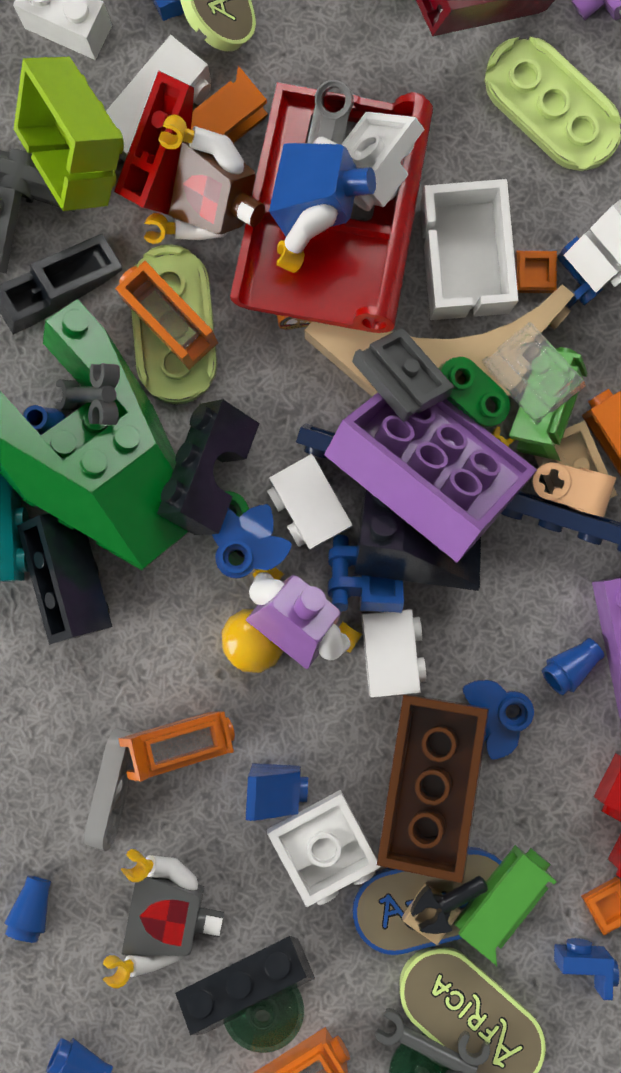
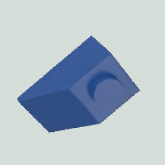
[246,763,308,821]

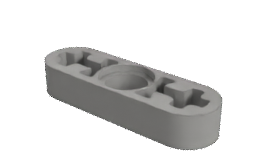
[84,728,135,851]

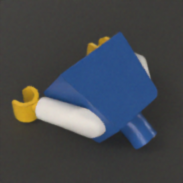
[269,136,376,273]

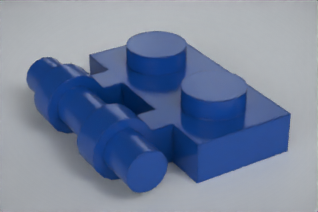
[328,535,404,613]

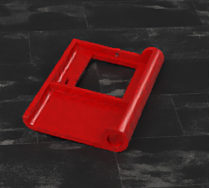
[230,82,433,333]

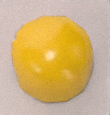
[222,609,284,673]

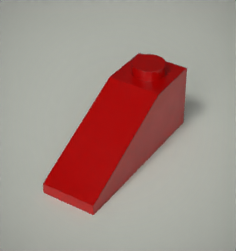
[114,70,194,215]

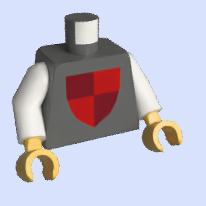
[103,849,224,988]

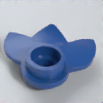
[212,504,292,579]
[462,680,534,760]

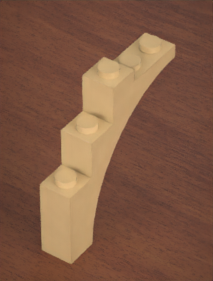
[305,284,574,400]

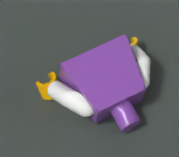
[246,567,363,669]

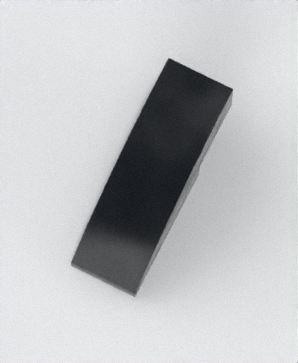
[0,234,122,335]

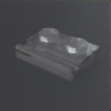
[482,322,586,425]

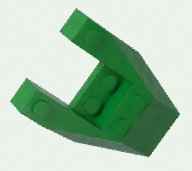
[0,299,189,571]

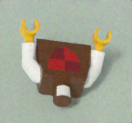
[144,115,266,244]

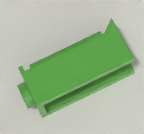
[509,347,588,461]
[454,845,557,966]

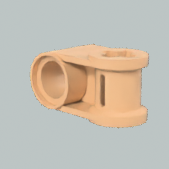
[532,462,617,517]

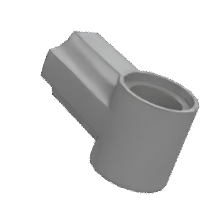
[307,80,354,145]

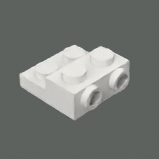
[342,112,425,211]
[267,790,381,907]

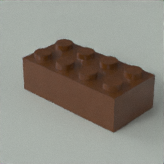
[377,694,490,883]

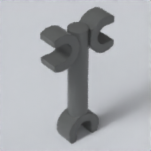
[56,363,120,425]
[375,1008,490,1073]

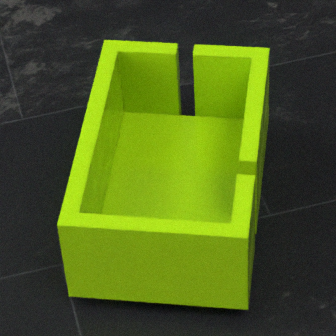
[13,56,124,211]

